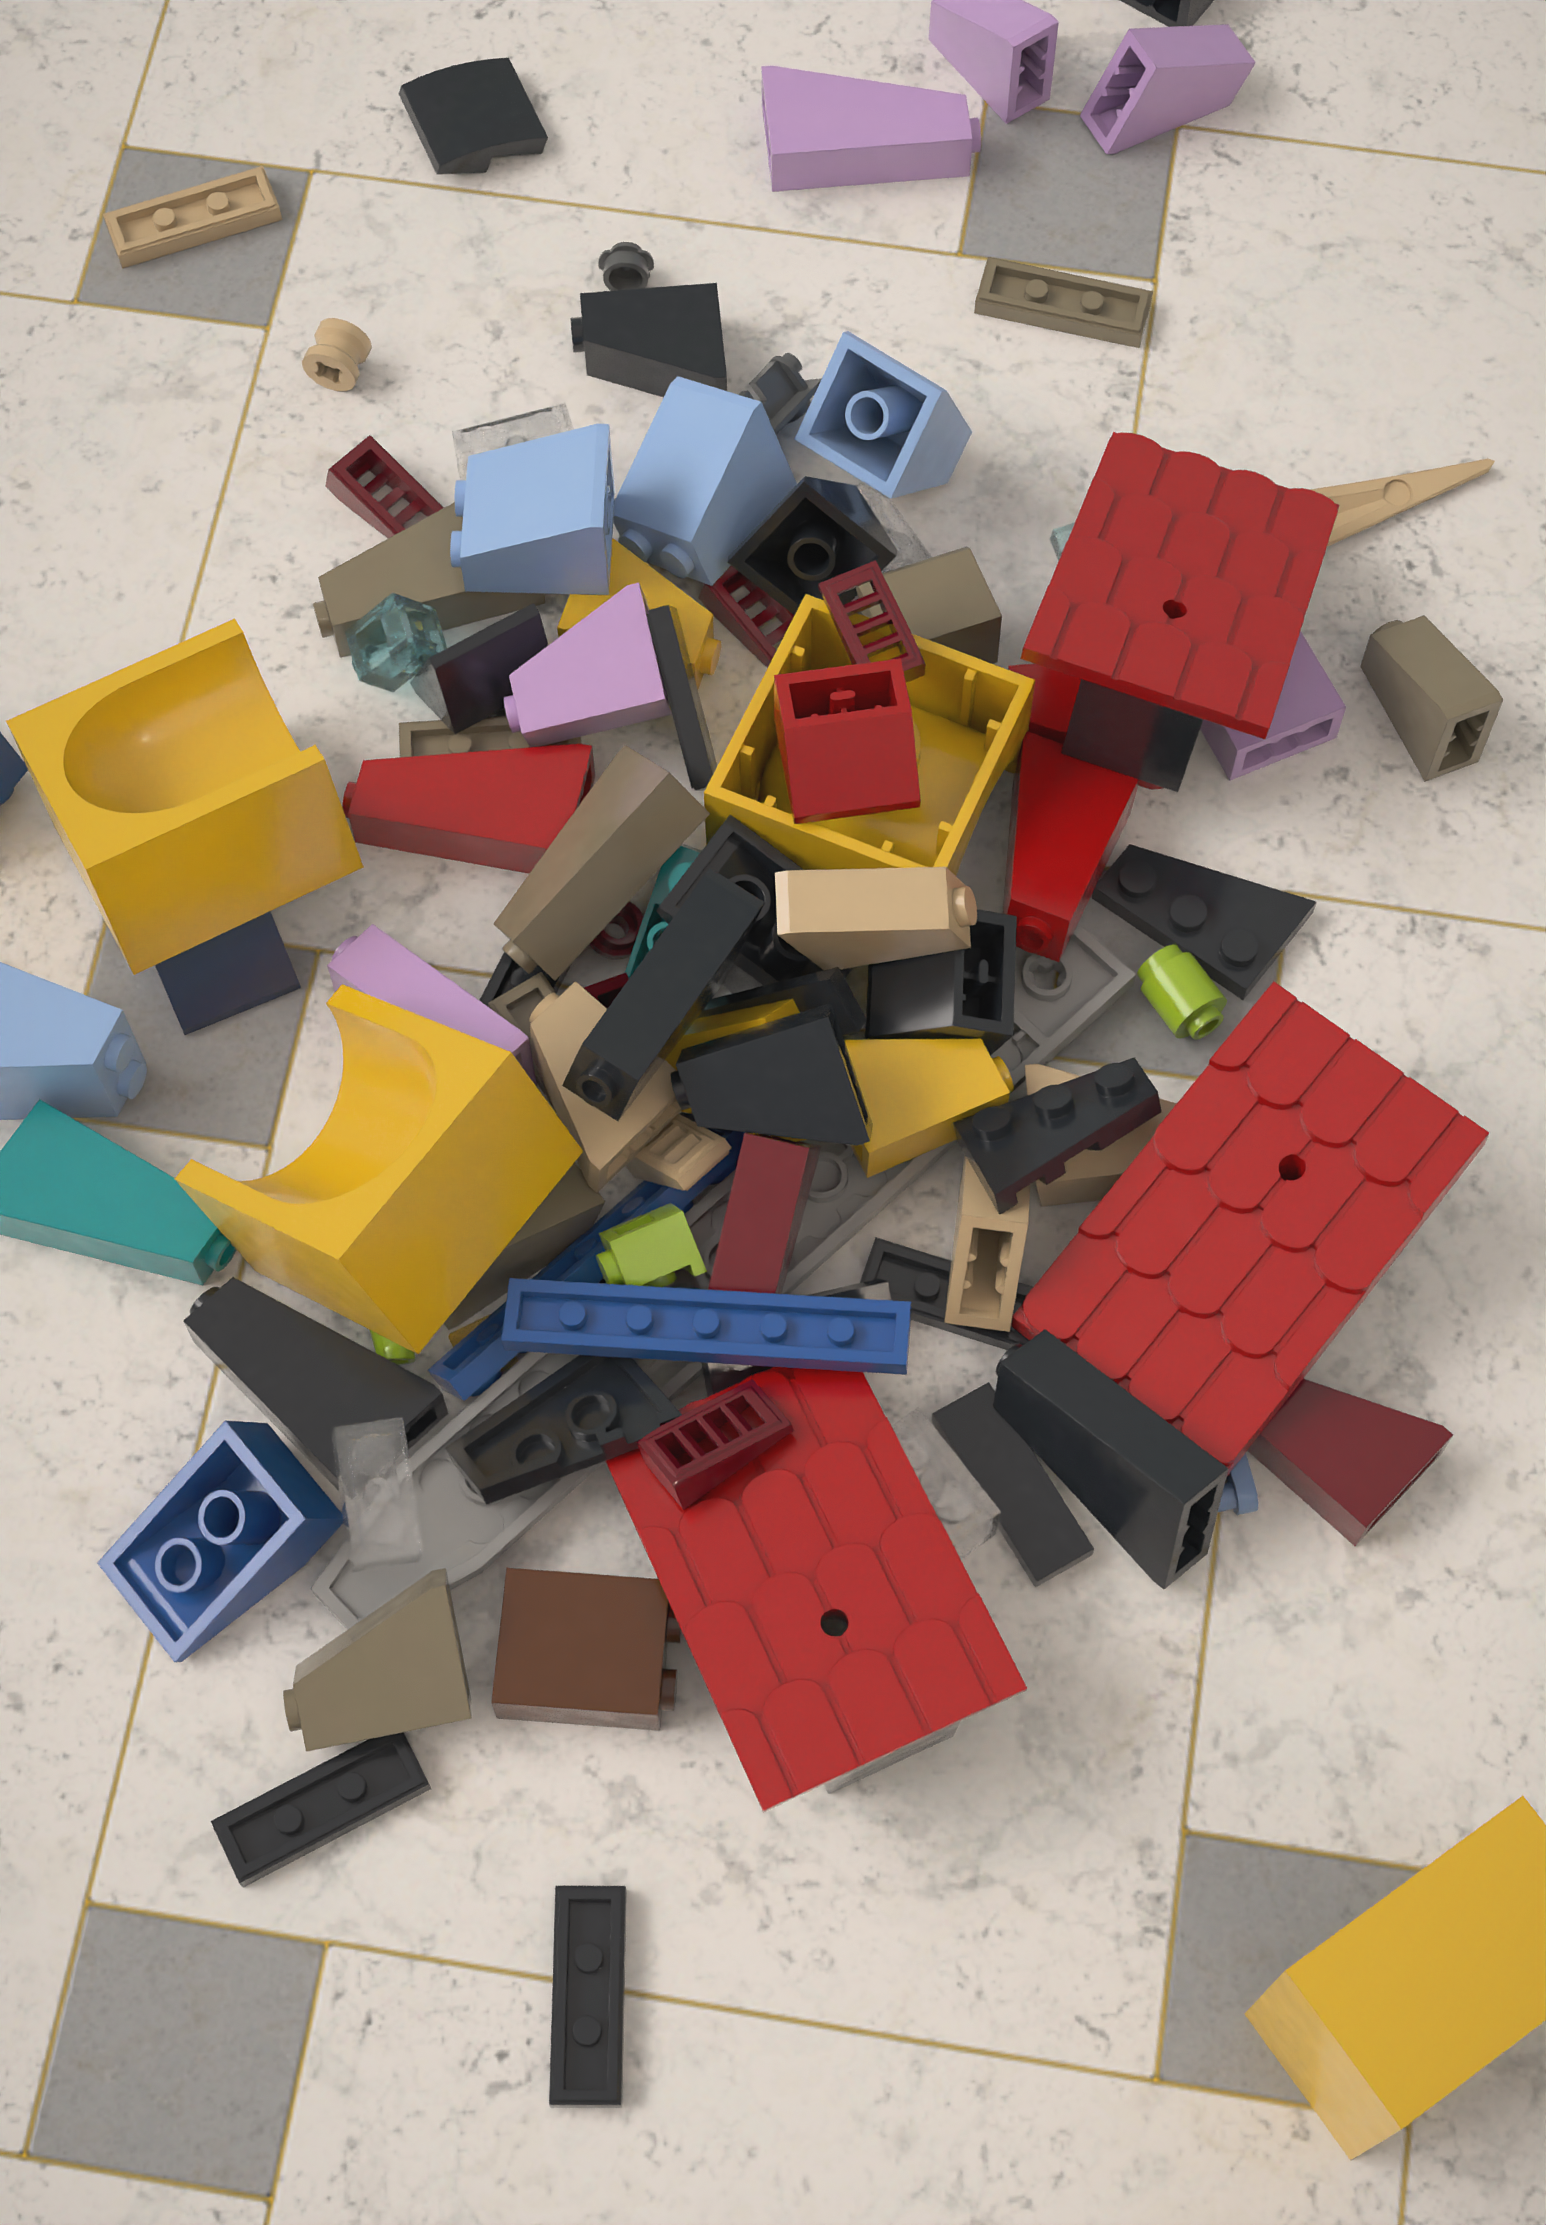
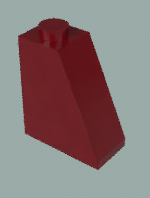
[708,1132,821,1294]
[1247,1379,1453,1546]

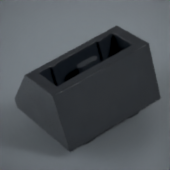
[865,909,1017,1056]

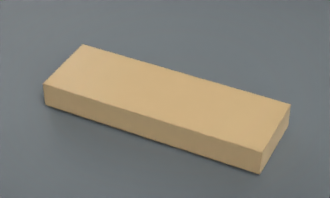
[103,166,282,269]

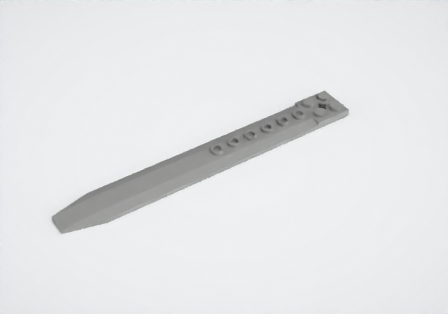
[311,923,1136,1630]

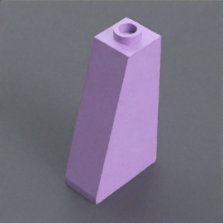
[761,66,981,192]
[327,924,537,1087]

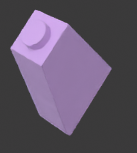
[929,0,1059,124]
[1080,24,1256,154]
[504,583,672,747]

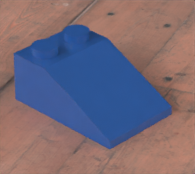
[97,1420,347,1662]

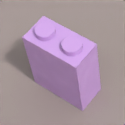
[1200,631,1346,781]

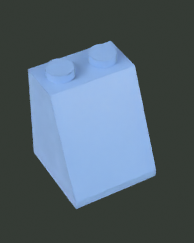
[794,331,972,499]
[613,376,797,586]
[450,424,615,595]
[0,962,147,1120]

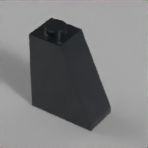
[570,283,727,397]
[670,1003,873,1145]

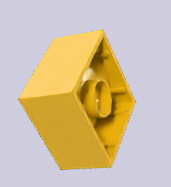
[704,594,1035,876]
[6,618,364,975]
[174,984,583,1354]
[1244,1796,1546,2160]

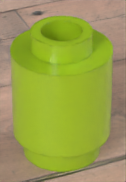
[1137,945,1227,1040]

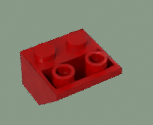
[774,658,921,824]

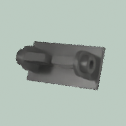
[739,353,822,435]

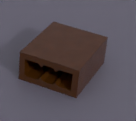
[491,1568,682,1731]

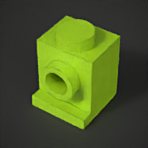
[596,1203,707,1287]

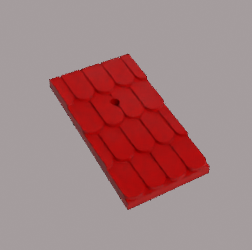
[1020,432,1340,792]
[1011,981,1489,1476]
[605,1367,1027,1813]

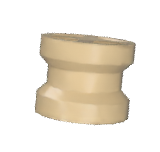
[302,318,372,391]

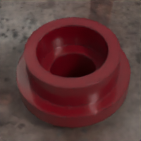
[589,901,644,959]

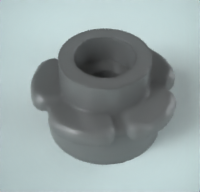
[598,242,654,291]

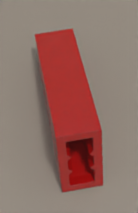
[1002,731,1140,963]
[342,743,595,874]

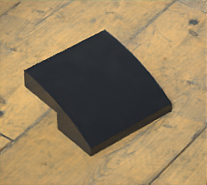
[398,58,548,175]

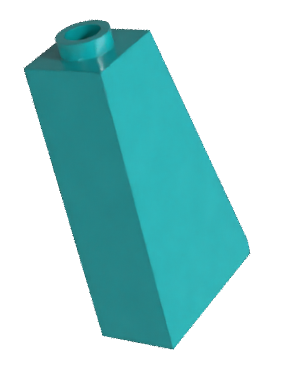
[0,1099,236,1286]

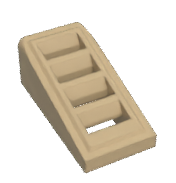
[626,1114,731,1191]

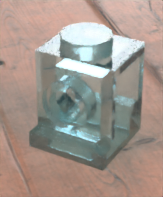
[345,593,447,692]

